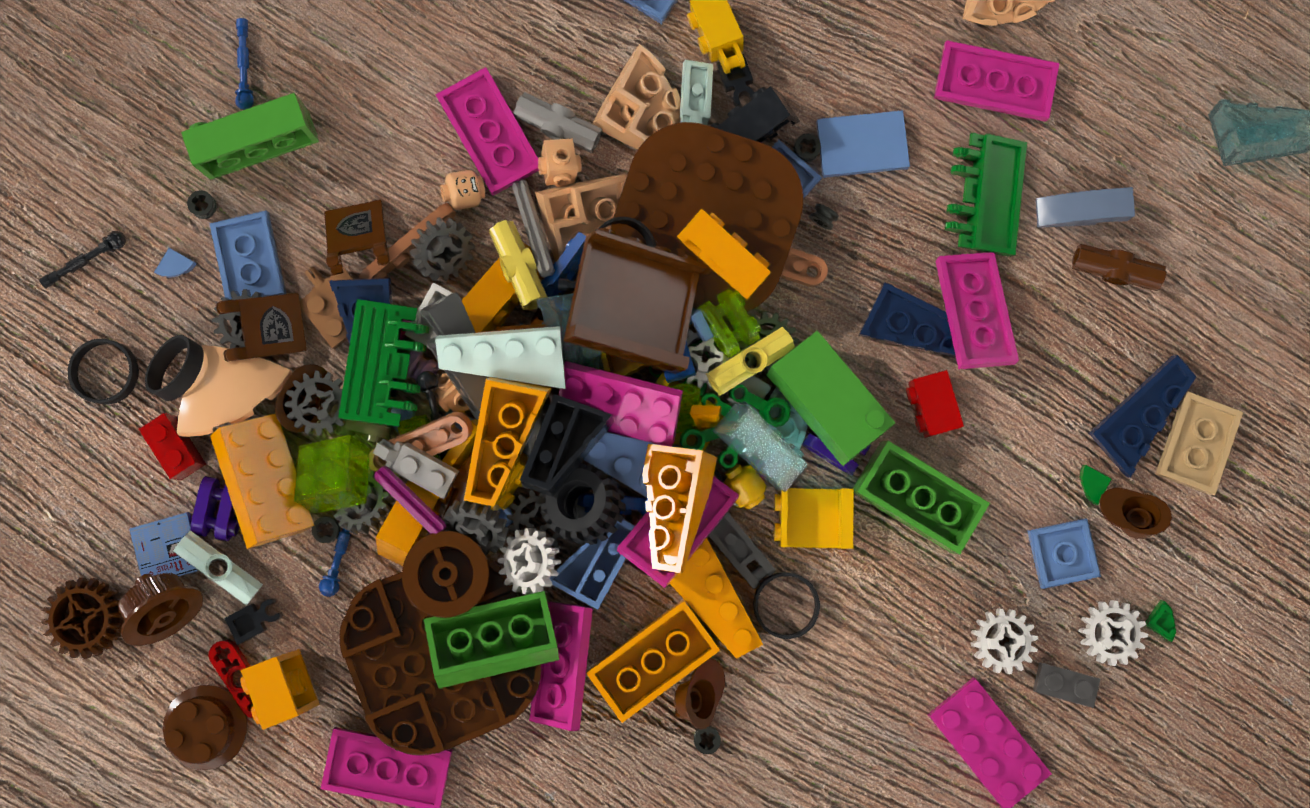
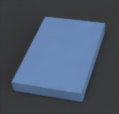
[816,110,910,178]
[209,211,286,300]

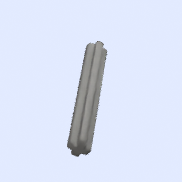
[512,180,555,277]

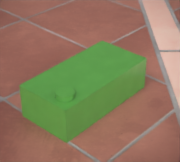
[181,93,320,180]
[767,330,895,466]
[852,440,990,555]
[424,591,559,688]

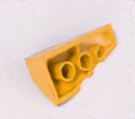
[642,444,717,574]

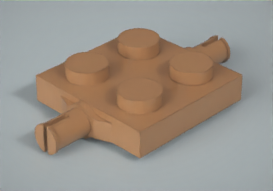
[300,266,354,350]

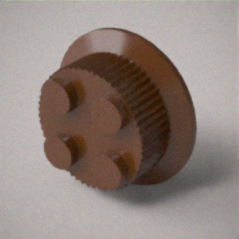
[402,531,489,618]
[118,573,203,646]
[163,685,247,770]

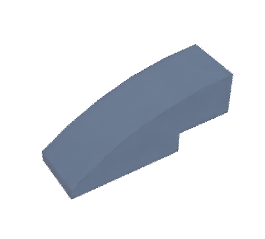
[1035,187,1135,228]

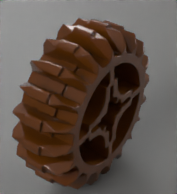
[40,577,123,659]

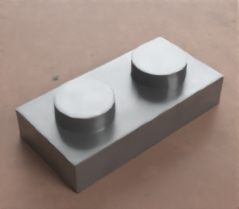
[1033,662,1101,708]

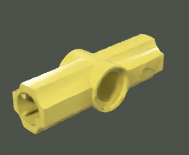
[489,220,548,310]
[706,327,795,396]

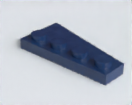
[329,278,398,397]
[858,282,956,357]
[1088,355,1196,478]

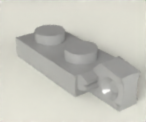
[373,439,459,499]

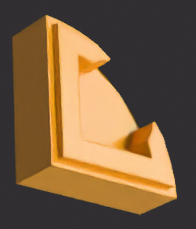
[690,405,721,429]

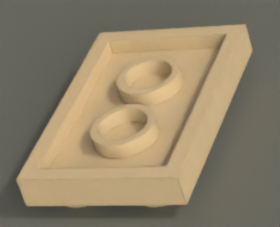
[1155,391,1243,495]

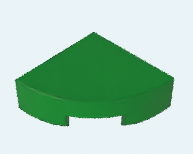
[1079,465,1112,505]
[1145,600,1176,642]

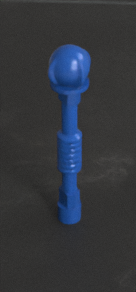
[235,18,254,110]
[319,528,351,597]

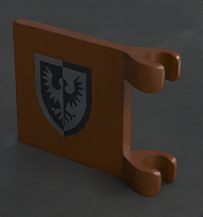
[324,199,390,275]
[216,293,307,362]

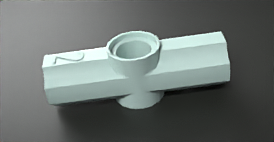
[173,530,263,605]

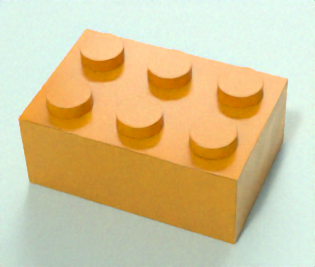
[240,649,320,730]

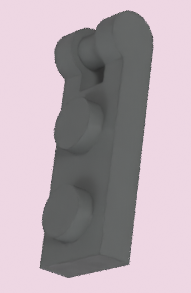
[708,512,776,590]

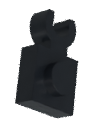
[716,54,754,107]
[224,599,284,645]

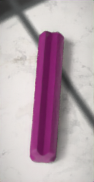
[374,466,446,534]

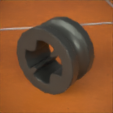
[793,133,821,162]
[187,190,217,219]
[809,204,839,230]
[312,517,340,543]
[694,726,721,754]

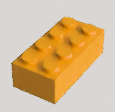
[210,413,314,549]
[586,599,720,723]

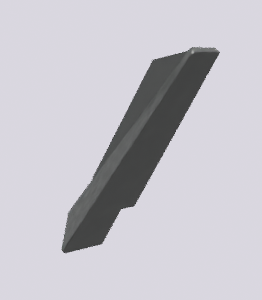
[420,293,489,420]

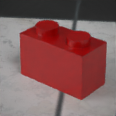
[906,370,964,438]
[139,413,206,480]

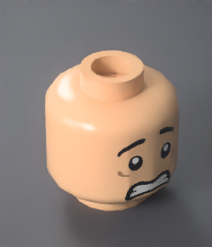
[440,170,485,210]

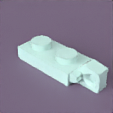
[680,60,713,125]

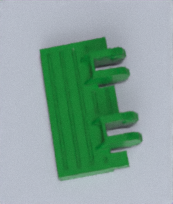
[944,133,1027,257]
[338,299,429,427]

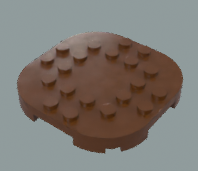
[610,122,803,317]
[339,558,542,755]

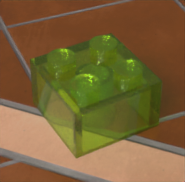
[294,435,370,514]

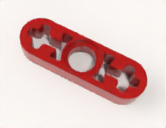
[208,640,253,718]

